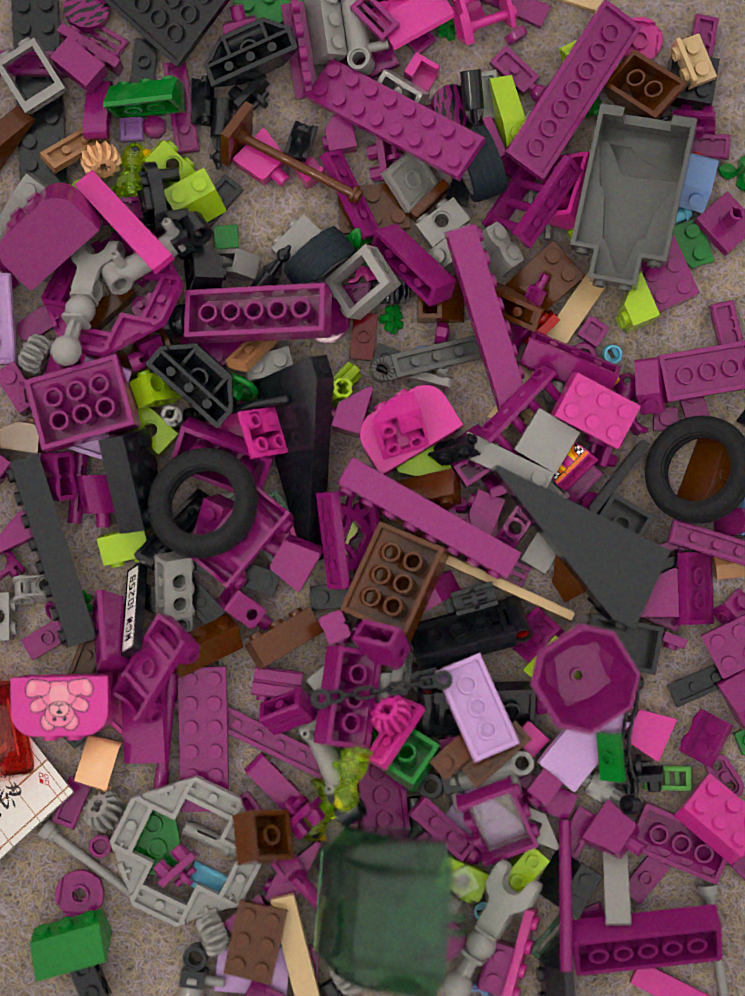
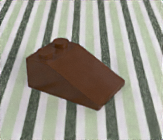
[604,49,688,119]
[505,241,585,312]

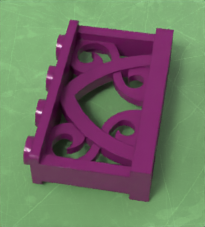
[316,490,380,589]

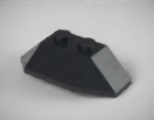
[204,17,299,88]
[146,343,234,429]
[536,934,575,996]

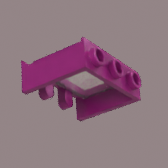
[455,775,540,867]

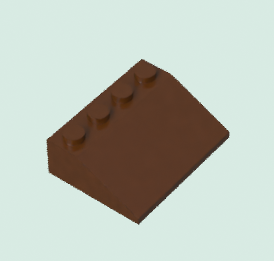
[340,521,450,642]

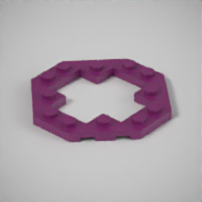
[41,231,184,357]

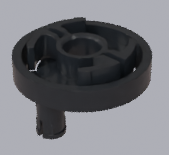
[137,161,189,235]

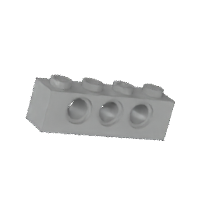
[155,552,195,632]

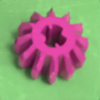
[370,695,413,737]

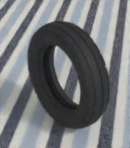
[645,415,745,524]
[148,448,258,558]

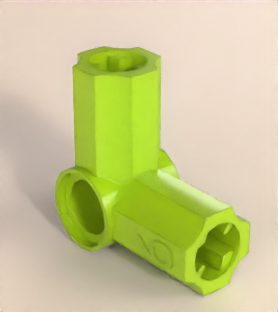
[332,362,362,407]

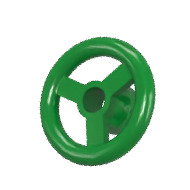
[230,372,258,404]

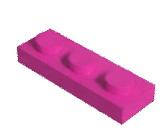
[364,698,426,770]

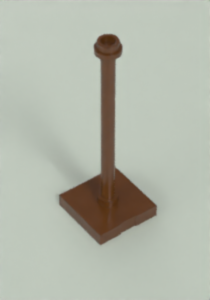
[221,101,364,204]

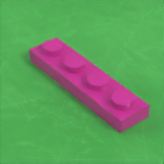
[502,907,540,996]

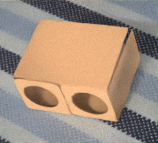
[74,734,123,792]

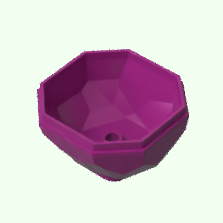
[530,624,640,735]

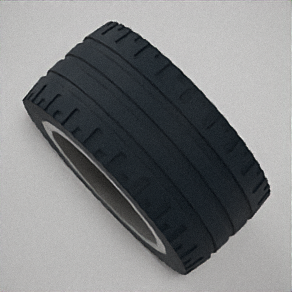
[461,125,507,203]
[283,226,357,285]

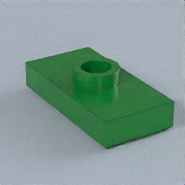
[596,731,626,783]

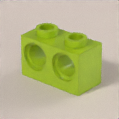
[129,370,183,409]

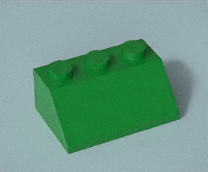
[103,76,186,120]
[30,908,112,982]

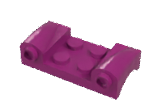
[192,485,294,591]
[111,614,200,723]

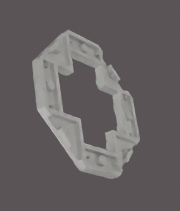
[110,775,261,927]

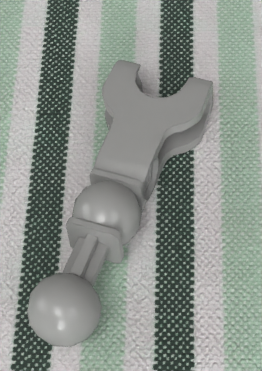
[50,241,126,366]
[442,859,542,996]

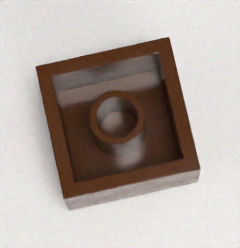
[232,809,294,865]

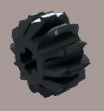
[371,279,411,304]

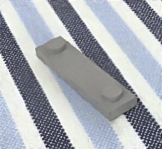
[466,431,554,489]

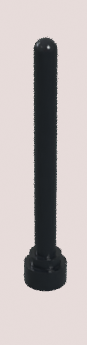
[183,395,290,422]

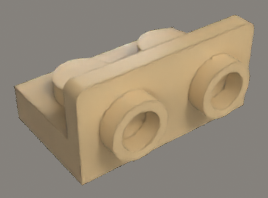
[670,33,717,89]

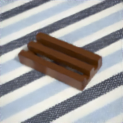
[410,179,449,222]

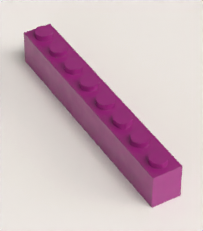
[444,224,529,411]
[336,457,521,580]

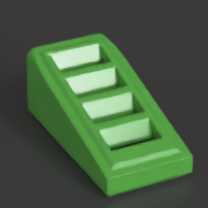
[643,765,693,791]

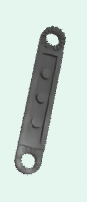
[369,335,482,383]

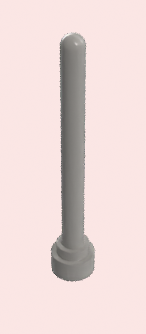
[37,819,130,897]
[698,882,729,996]

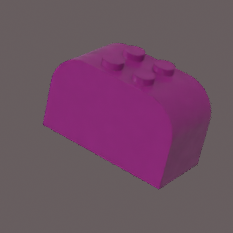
[0,183,102,291]

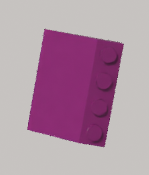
[24,354,142,452]

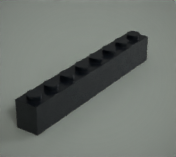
[6,454,97,648]

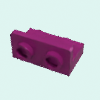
[679,708,733,768]

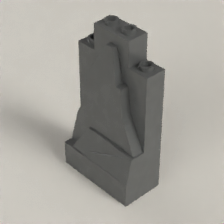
[570,103,697,292]

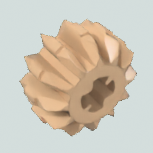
[80,141,122,181]

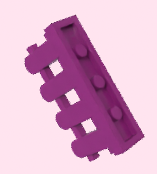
[280,0,316,100]

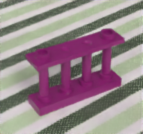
[481,155,583,249]
[477,365,561,463]

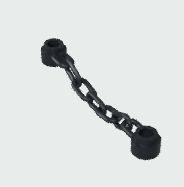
[311,670,453,710]
[620,676,644,815]

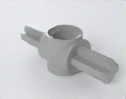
[581,771,627,807]

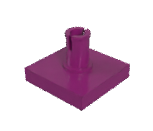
[693,191,745,256]

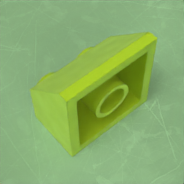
[164,168,227,226]
[616,272,660,334]

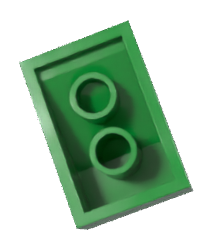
[354,726,441,793]

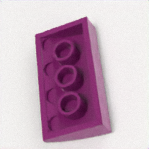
[635,800,727,885]

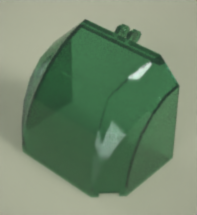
[314,826,469,996]

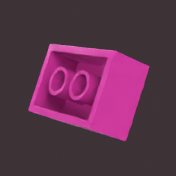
[550,372,641,449]
[674,773,745,864]

